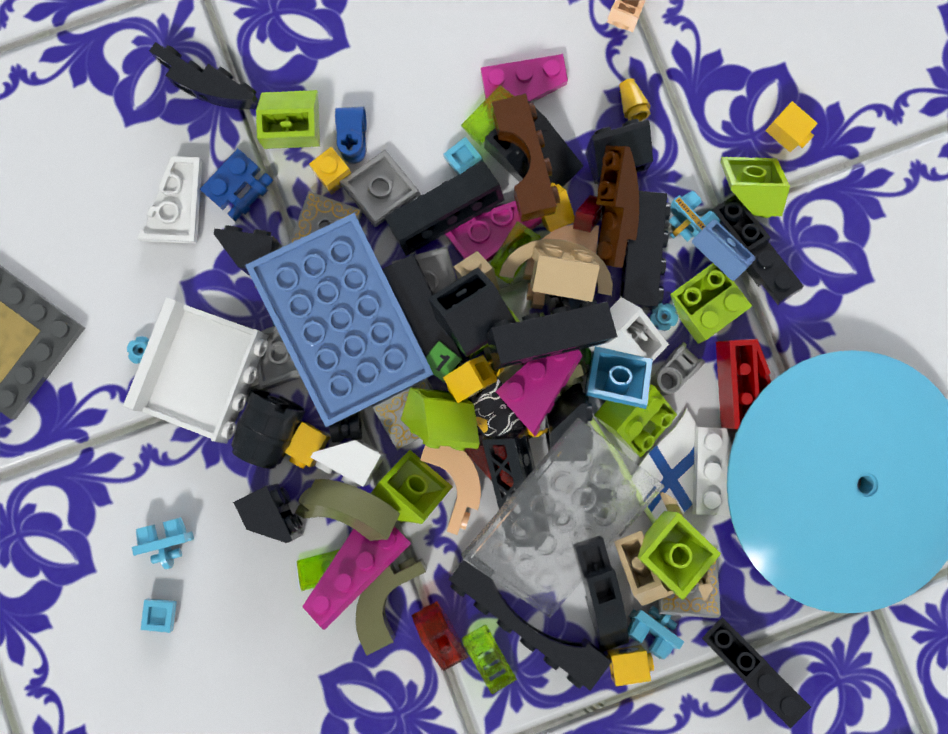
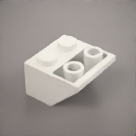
[589,297,669,362]
[310,440,386,487]

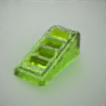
[462,624,517,694]

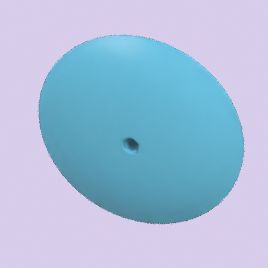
[727,350,948,613]

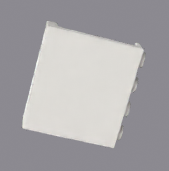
[123,297,269,444]

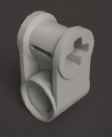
[651,342,705,396]

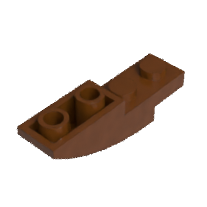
[596,146,639,268]

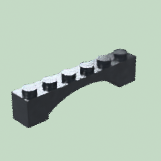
[449,548,612,691]

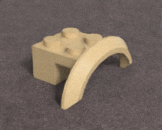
[499,239,613,302]
[614,492,713,606]

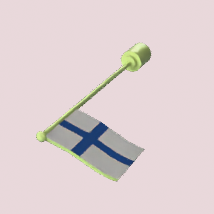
[540,312,698,525]

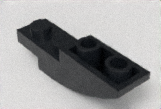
[149,42,259,109]
[712,195,804,305]
[572,535,629,652]
[702,617,811,729]

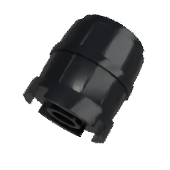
[231,389,305,469]

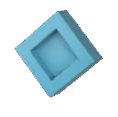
[443,137,483,175]
[140,598,177,633]

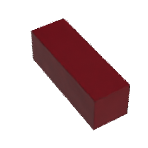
[573,195,605,233]

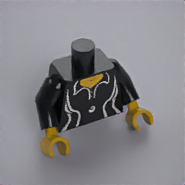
[468,359,548,447]

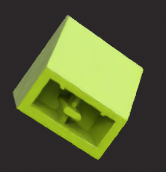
[256,90,320,149]
[670,263,752,344]
[594,384,677,458]
[401,387,480,451]

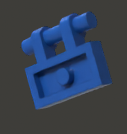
[200,148,274,222]

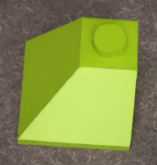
[720,157,790,218]
[370,450,453,524]
[638,511,721,600]

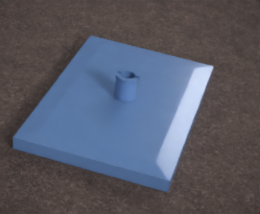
[245,213,434,427]

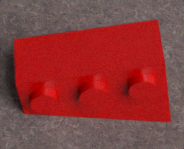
[716,339,771,429]

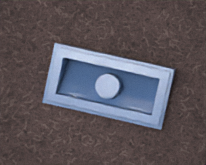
[692,219,756,281]

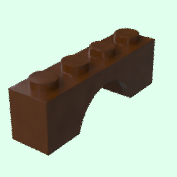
[491,93,560,222]

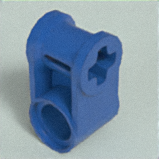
[335,106,367,164]

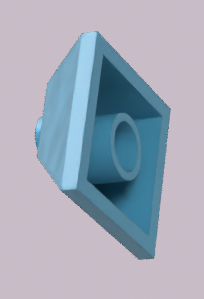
[585,346,653,409]

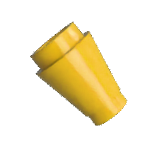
[619,78,651,122]

